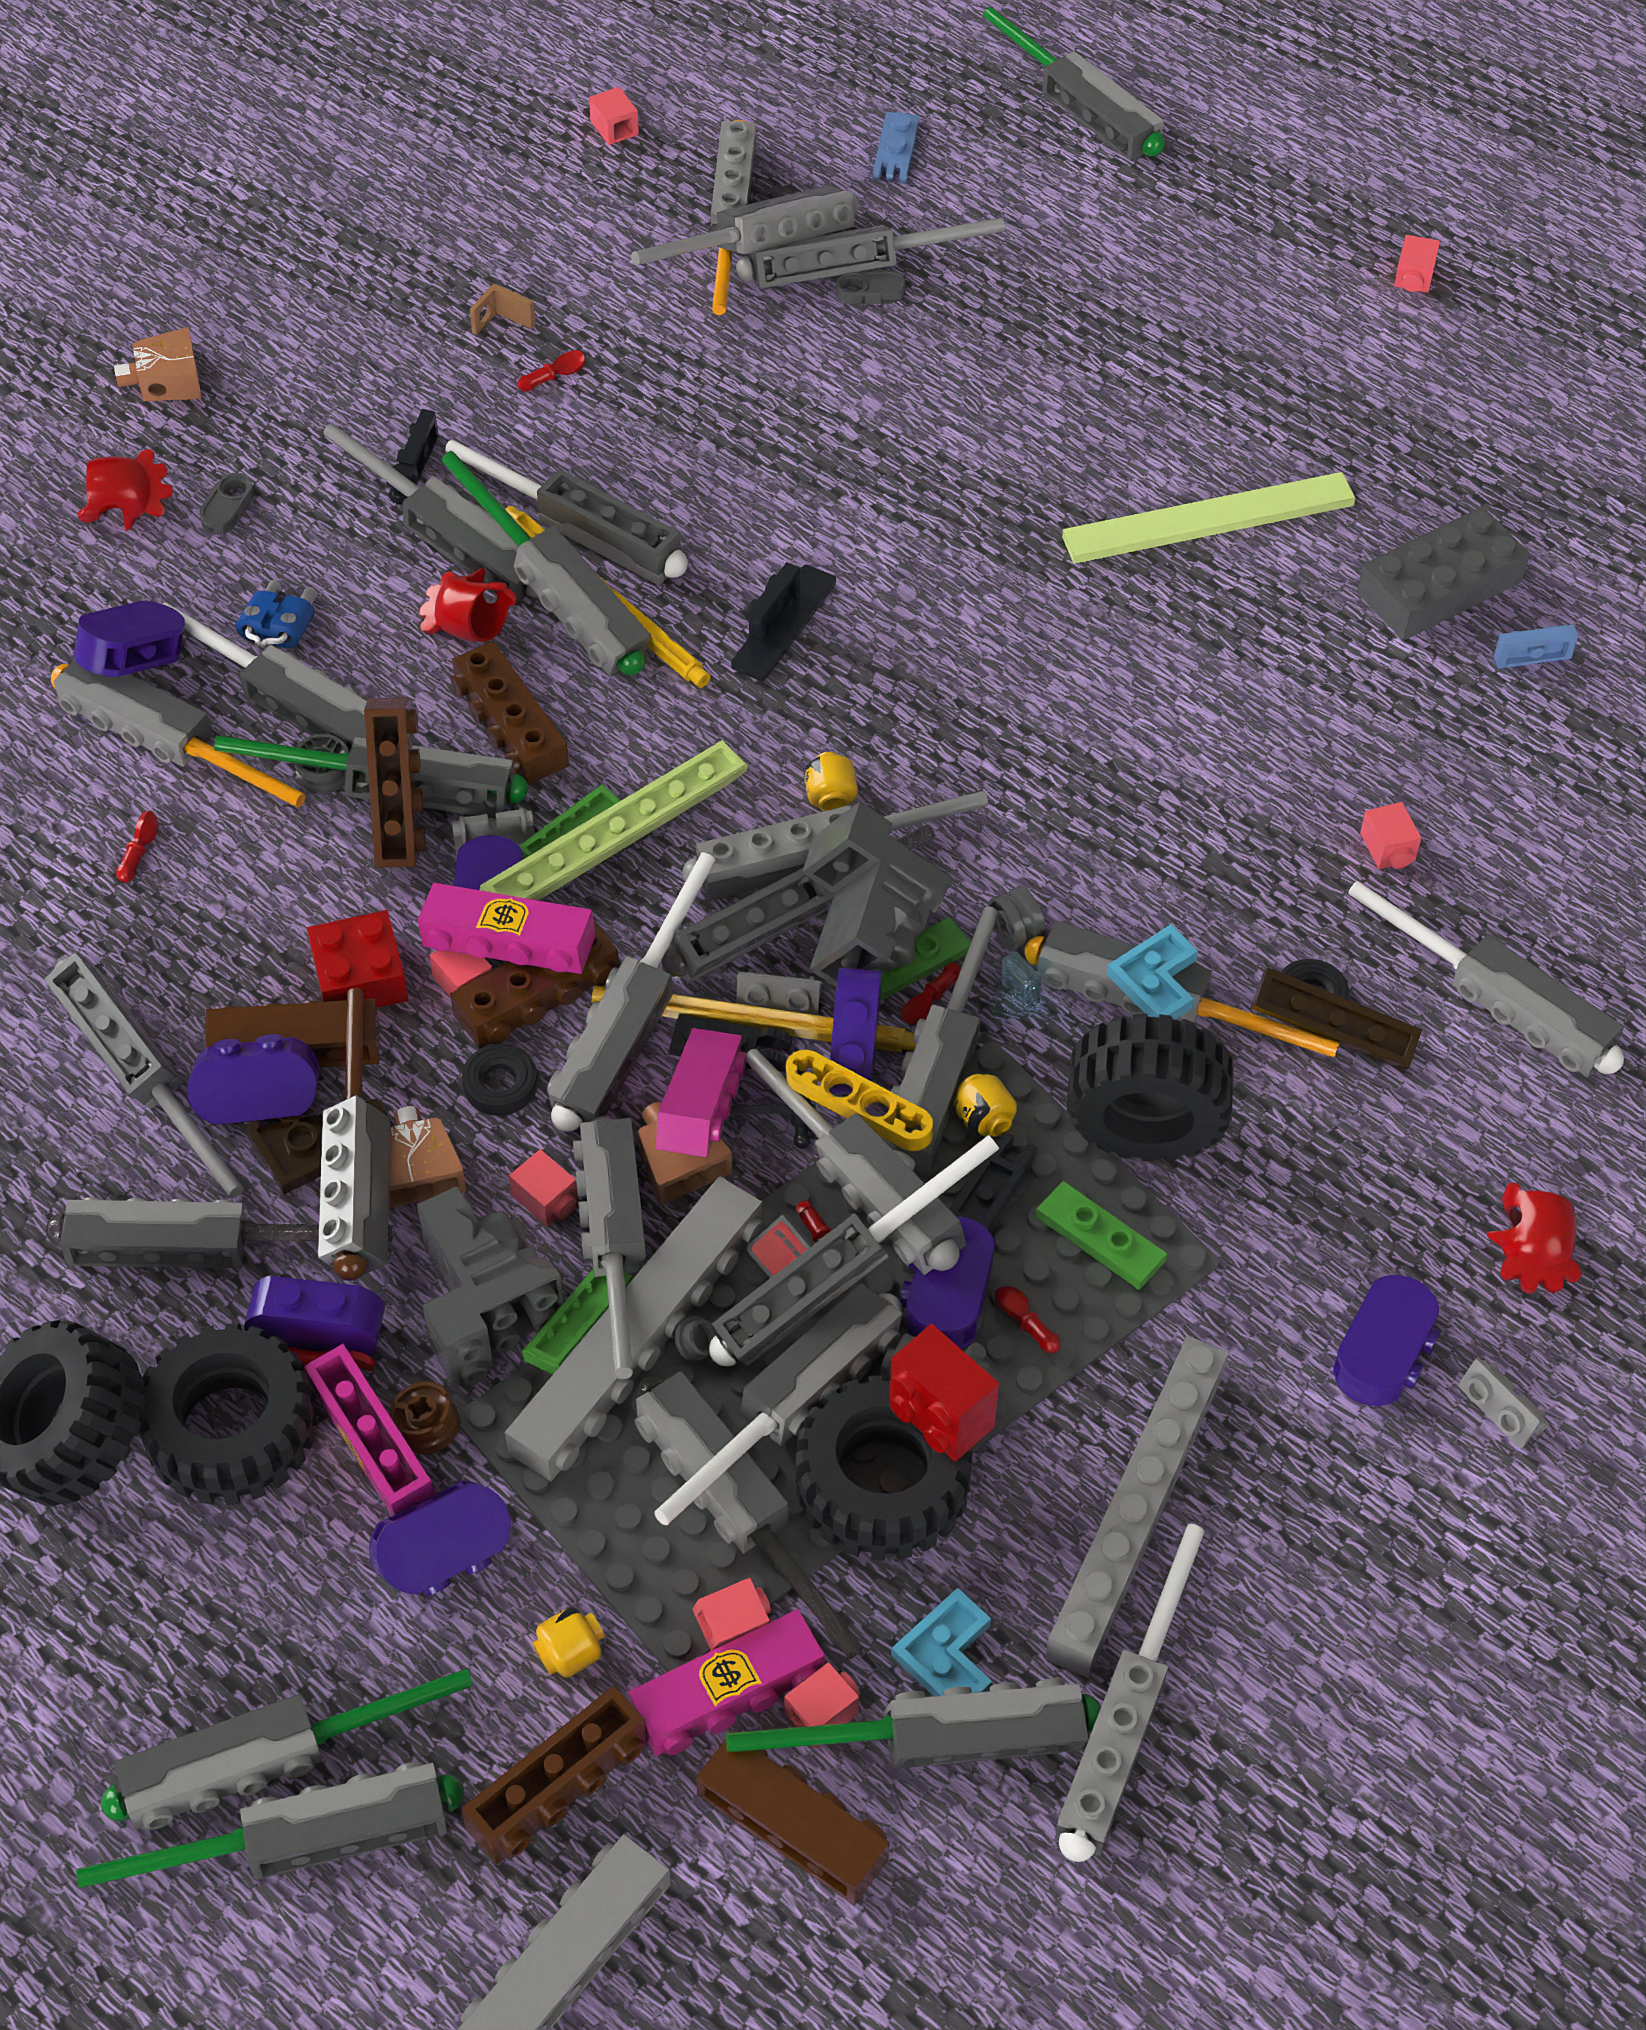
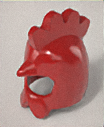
[77,449,173,531]
[419,568,518,642]
[1487,1182,1582,1294]

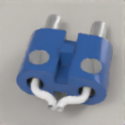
[235,580,317,648]

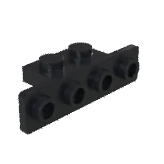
[731,562,836,681]

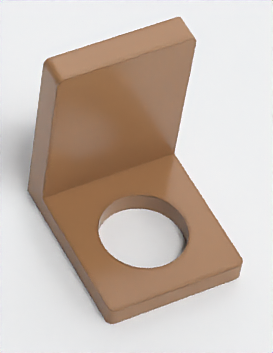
[470,284,536,335]

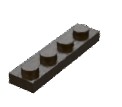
[1250,967,1422,1070]

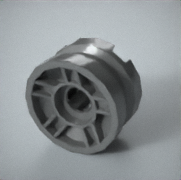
[294,734,349,794]
[988,886,1046,951]

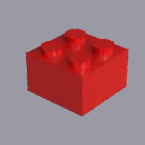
[306,910,409,1008]
[889,1323,999,1462]

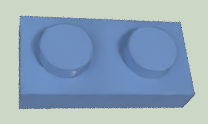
[1494,624,1578,669]

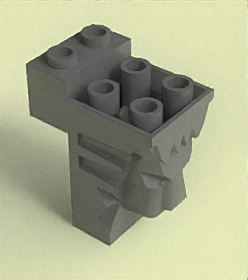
[802,802,953,987]
[417,1186,563,1388]

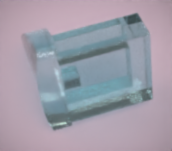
[990,951,1041,1019]

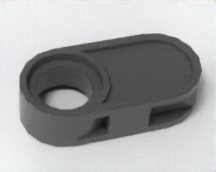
[836,270,905,305]
[199,473,254,535]

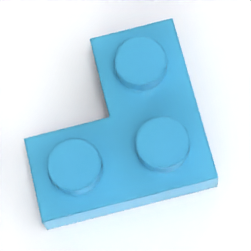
[1106,924,1198,1020]
[891,1588,992,1696]

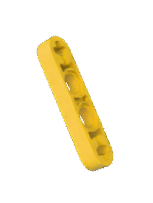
[786,1050,933,1151]

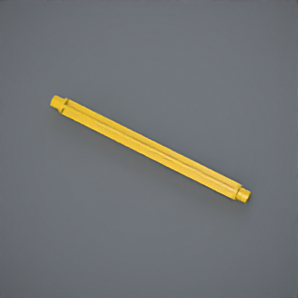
[505,506,711,688]
[592,985,917,1053]

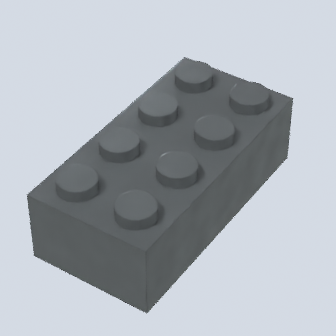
[1357,506,1530,641]

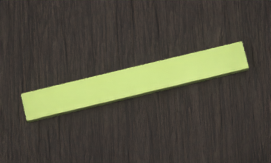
[1062,472,1355,564]
[480,740,748,900]

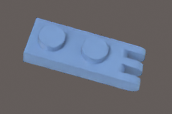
[873,112,920,183]

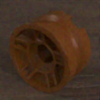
[389,1382,461,1454]

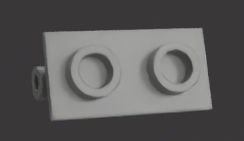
[452,807,535,855]
[736,969,822,1015]
[1458,1357,1549,1449]

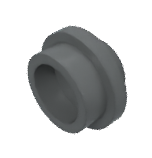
[675,1316,717,1361]

